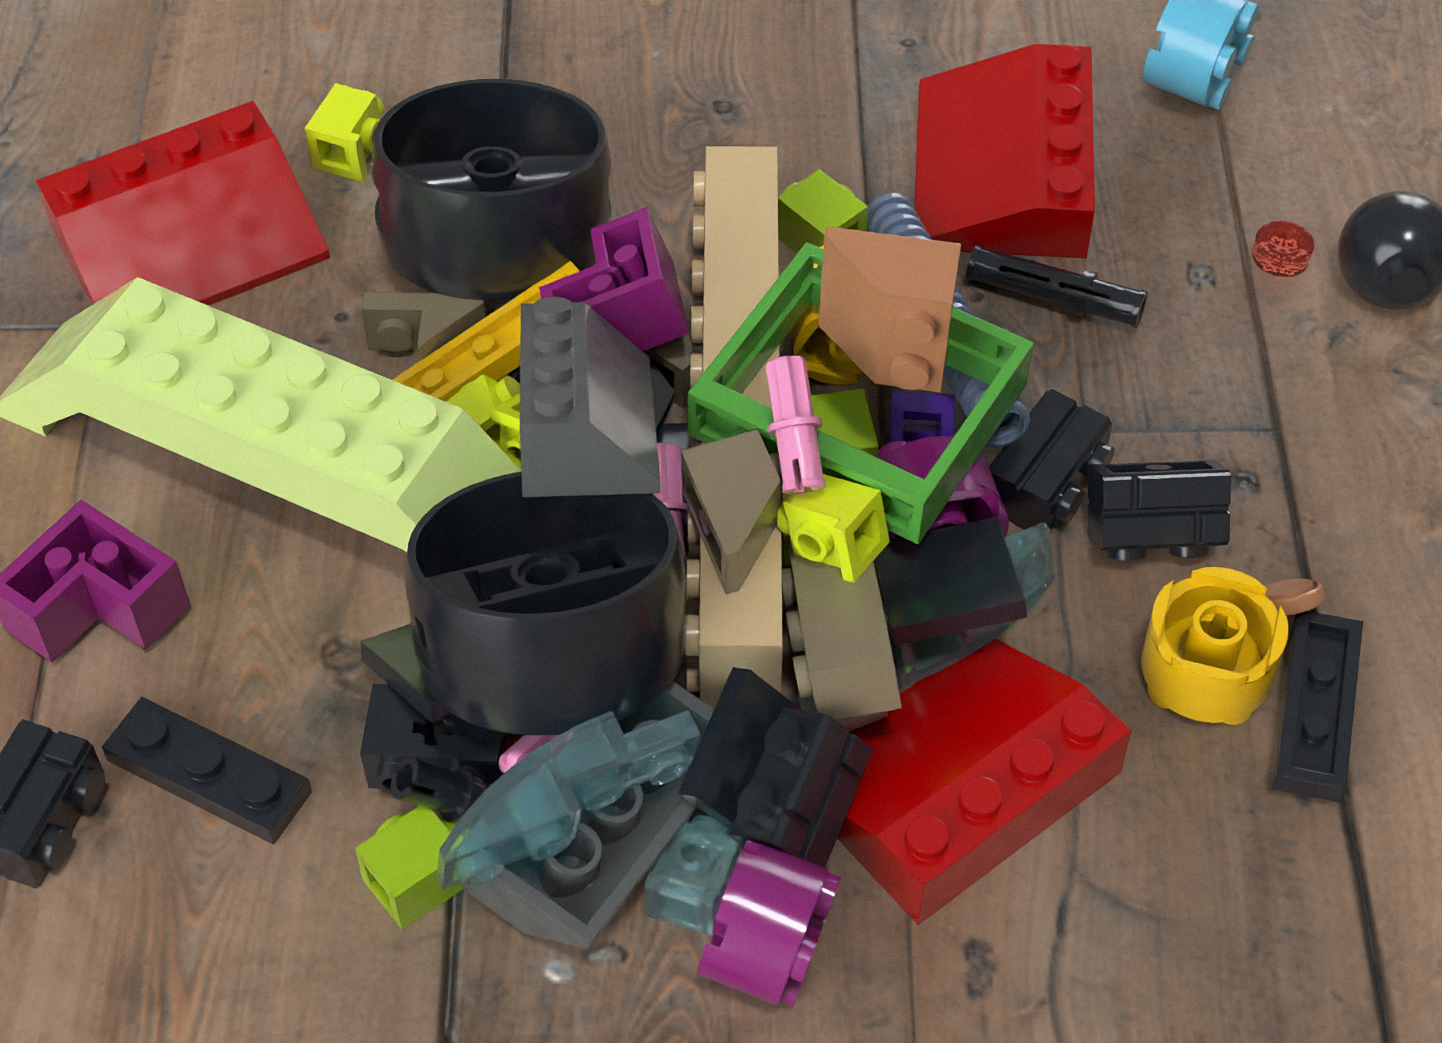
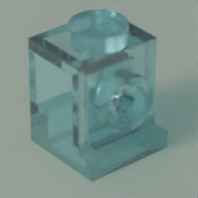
[645,815,740,937]

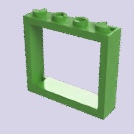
[688,242,1034,544]

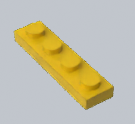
[392,261,579,402]

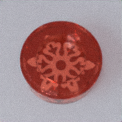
[1252,221,1314,277]

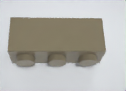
[782,540,902,721]

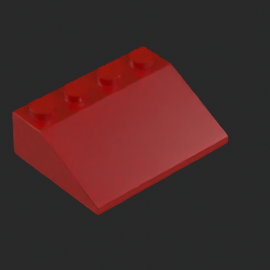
[914,44,1095,259]
[36,100,330,306]
[837,634,1132,925]

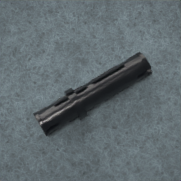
[966,244,1148,328]

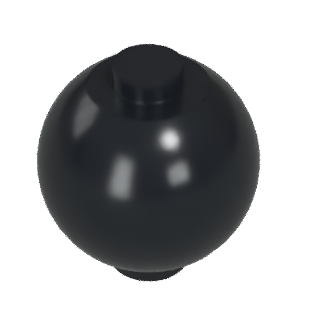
[1338,191,1442,310]

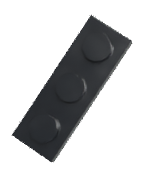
[1272,611,1363,803]
[101,696,312,845]

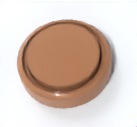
[1265,578,1326,616]

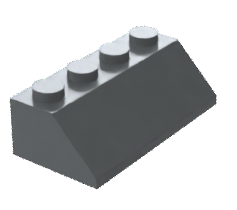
[520,297,660,497]
[468,681,714,949]

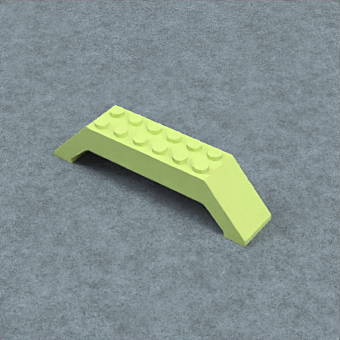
[0,277,522,552]

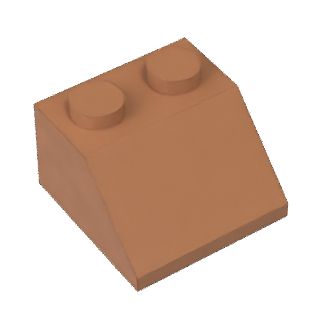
[818,226,961,393]

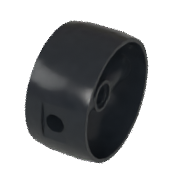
[371,79,611,300]
[405,472,688,735]

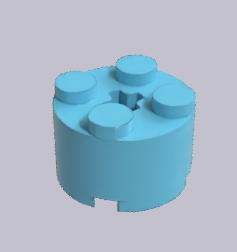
[1143,0,1260,110]

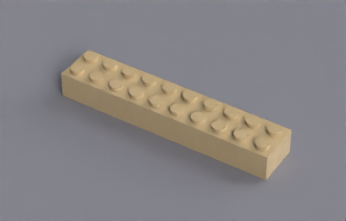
[686,146,782,709]

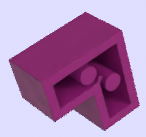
[539,207,689,352]
[0,499,191,662]

